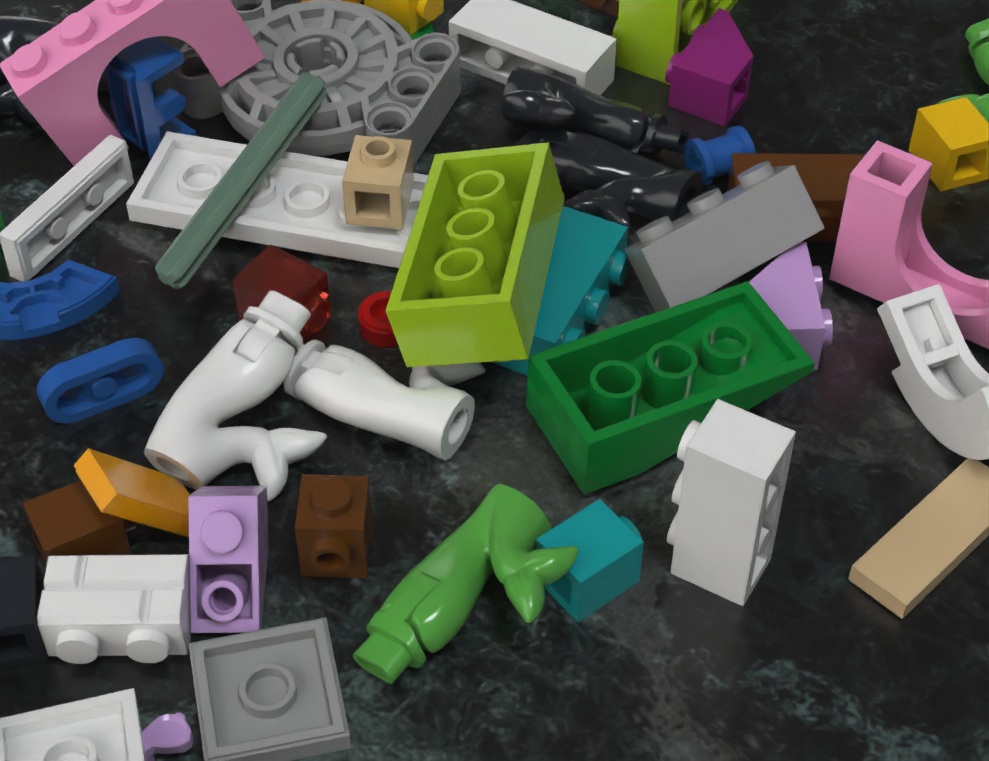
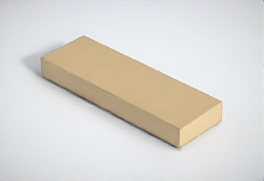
[848,458,989,619]

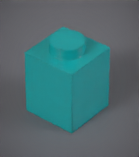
[536,499,644,622]

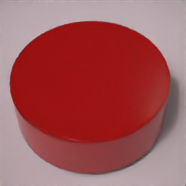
[358,291,399,348]

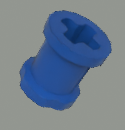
[683,125,755,187]

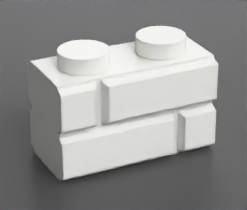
[37,554,191,664]

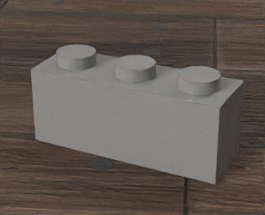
[624,161,825,312]

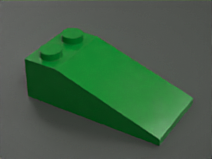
[526,281,815,495]

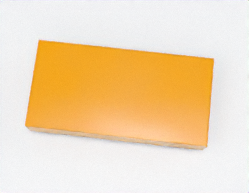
[74,448,190,537]

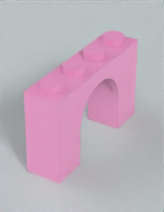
[0,0,265,166]
[829,140,989,349]

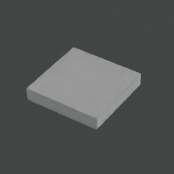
[188,617,351,761]

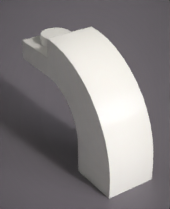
[877,284,989,460]

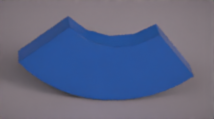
[0,260,120,340]

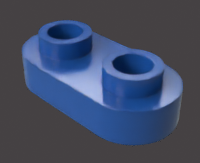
[37,338,164,424]

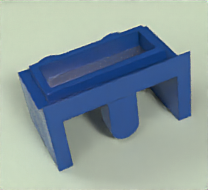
[105,37,197,161]

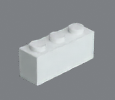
[449,0,617,95]
[667,399,796,606]

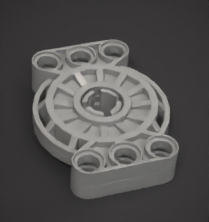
[172,0,462,166]

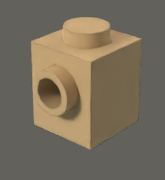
[342,135,414,230]

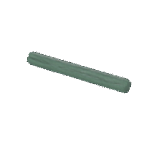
[155,72,327,289]

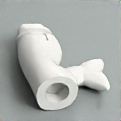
[144,290,327,502]
[283,339,485,461]

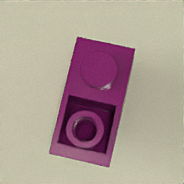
[665,8,753,127]

